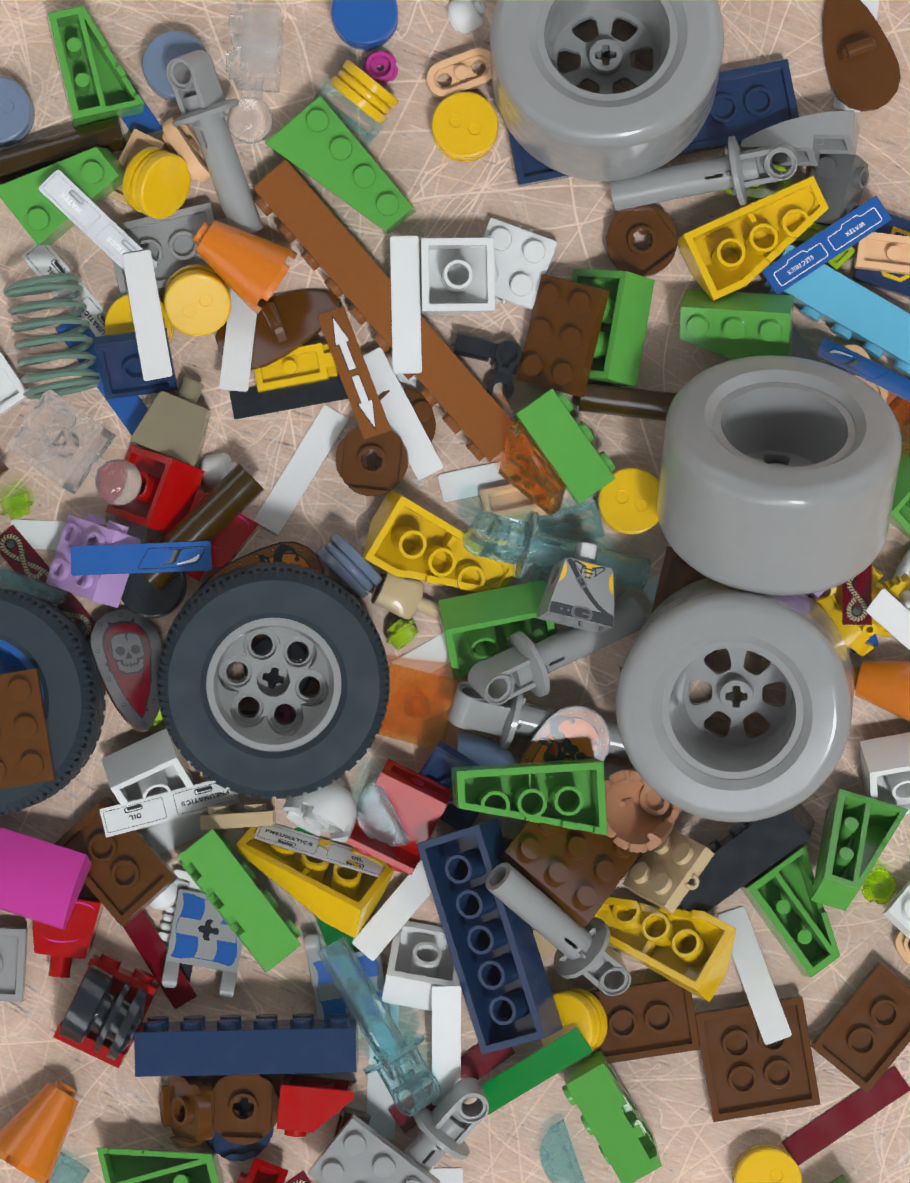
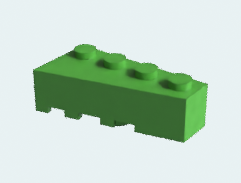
[265,96,416,234]
[451,758,607,836]
[176,829,301,972]

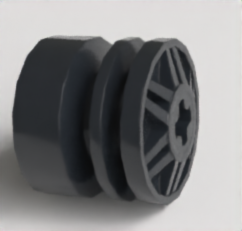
[59,965,149,1061]

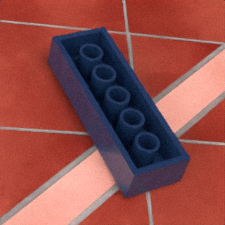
[417,818,563,1055]
[134,1012,359,1077]

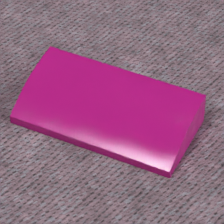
[0,827,92,930]

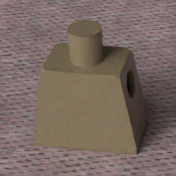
[130,377,210,468]

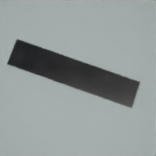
[229,371,348,420]

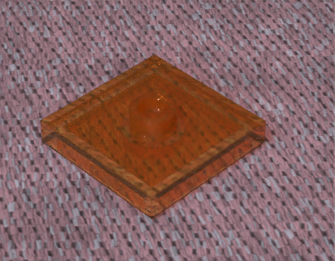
[378,663,460,749]

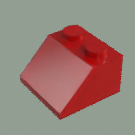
[106,444,205,534]
[277,1074,357,1137]

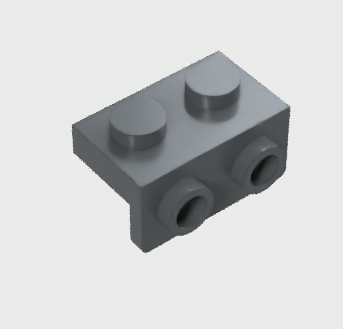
[810,154,869,226]

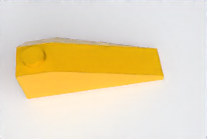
[677,176,829,301]
[363,490,519,593]
[235,827,395,938]
[594,897,737,1003]

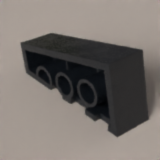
[680,803,815,913]

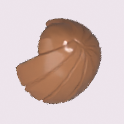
[605,768,681,853]

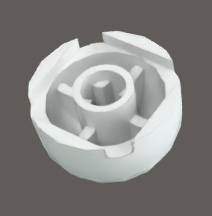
[282,778,357,842]

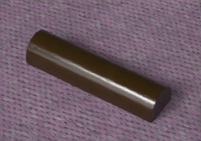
[0,116,127,185]
[578,383,677,421]
[141,463,265,592]

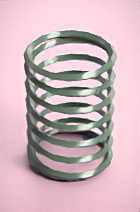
[3,273,101,399]

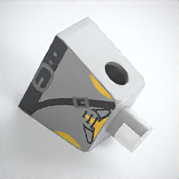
[536,542,614,634]

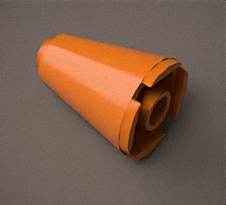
[193,220,298,314]
[853,660,910,722]
[0,1080,79,1183]

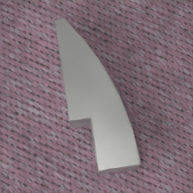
[741,110,860,166]

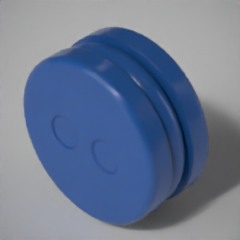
[331,0,398,50]

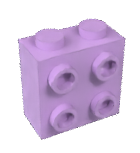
[46,512,141,608]

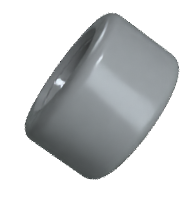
[490,0,724,182]
[657,355,902,596]
[616,578,854,822]

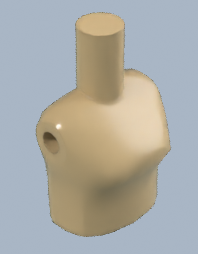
[371,570,440,620]

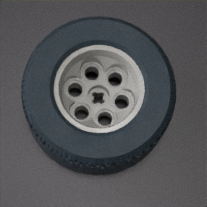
[157,562,390,799]

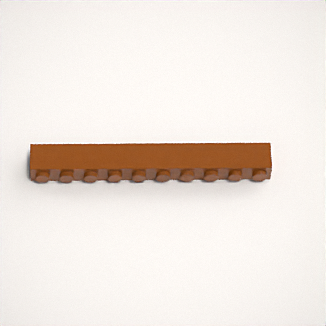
[253,159,523,464]

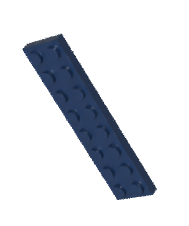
[506,59,799,187]

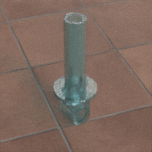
[463,511,651,591]
[317,936,441,1116]

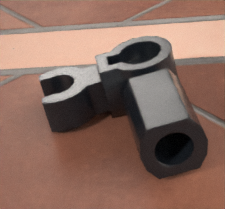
[453,330,522,399]

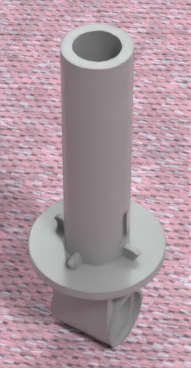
[166,50,263,233]
[610,136,799,210]
[468,598,646,705]
[447,681,629,760]
[486,862,631,996]
[403,1078,489,1172]

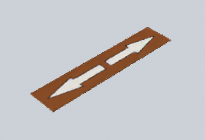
[317,306,391,440]

